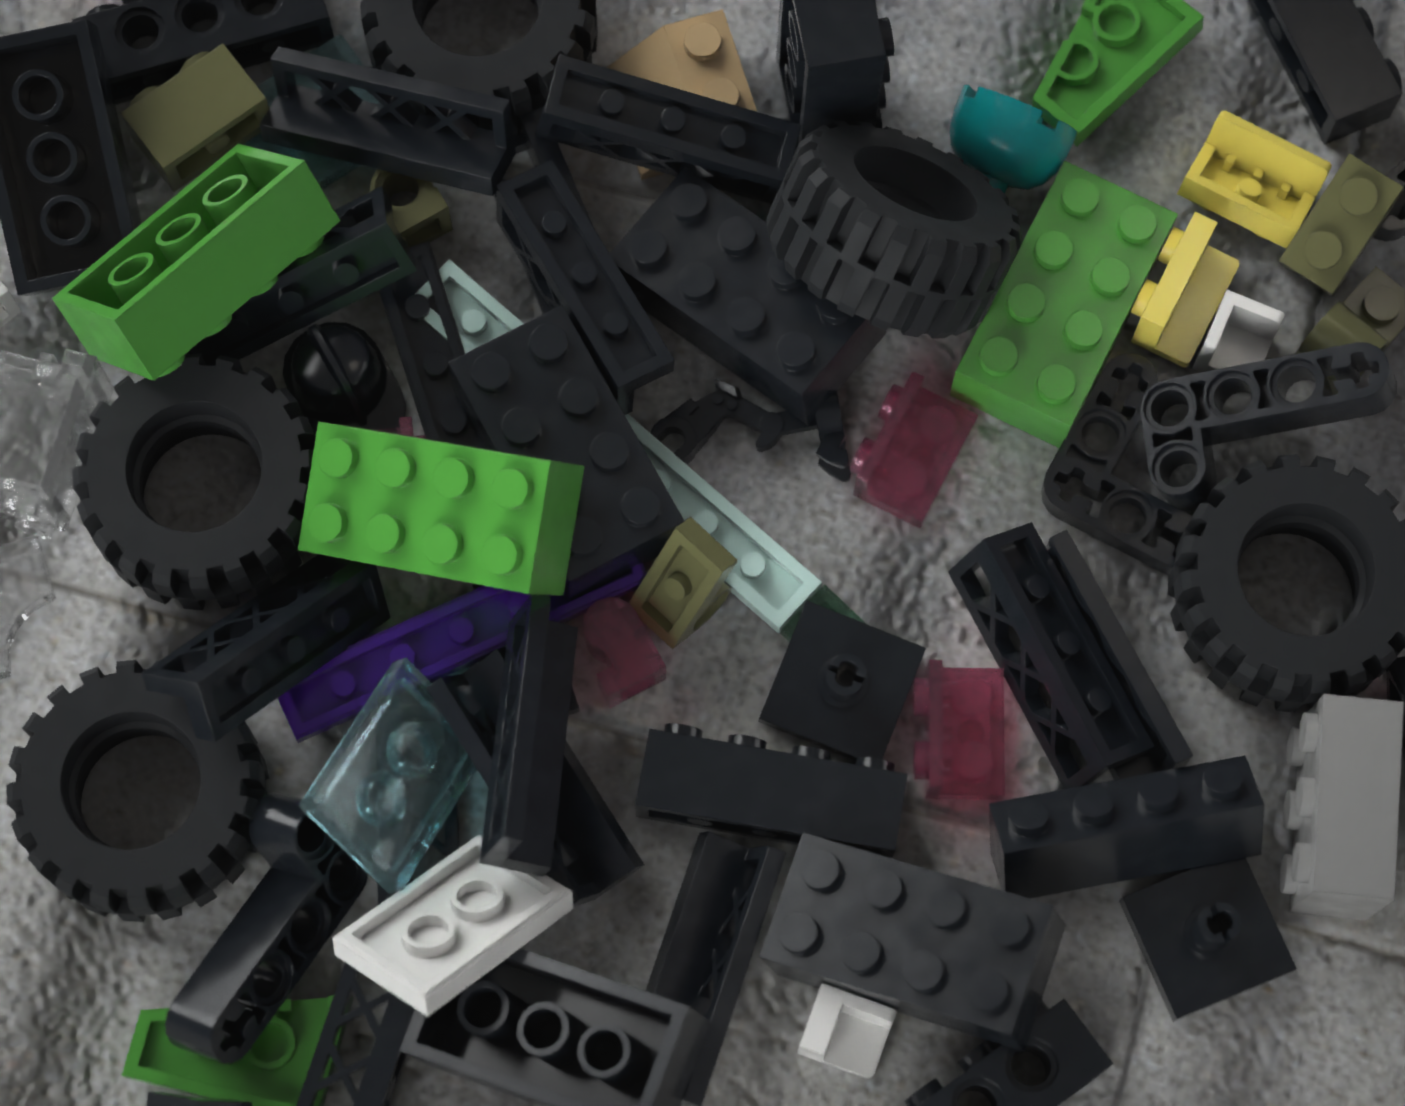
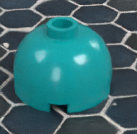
[950,84,1077,194]

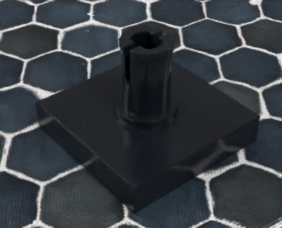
[758,600,926,761]
[1119,858,1297,1022]

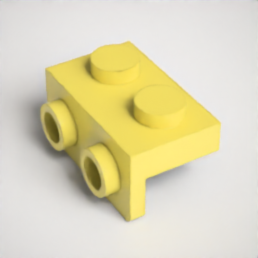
[1177,110,1332,249]
[1130,211,1240,367]

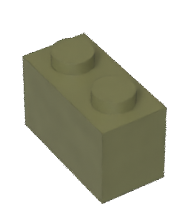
[121,43,270,192]
[1279,153,1404,297]

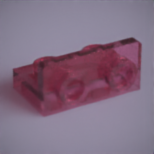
[849,371,978,528]
[913,659,1005,800]

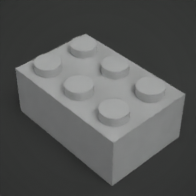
[1280,694,1404,921]

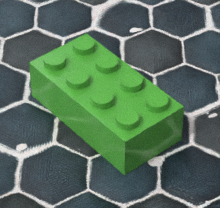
[52,144,340,381]
[950,161,1178,448]
[298,421,585,596]

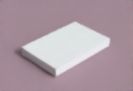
[332,835,574,1017]

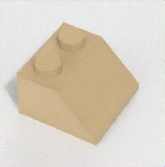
[606,9,757,180]

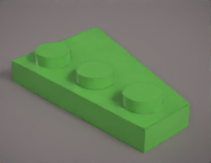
[1032,0,1204,147]
[122,994,354,1106]

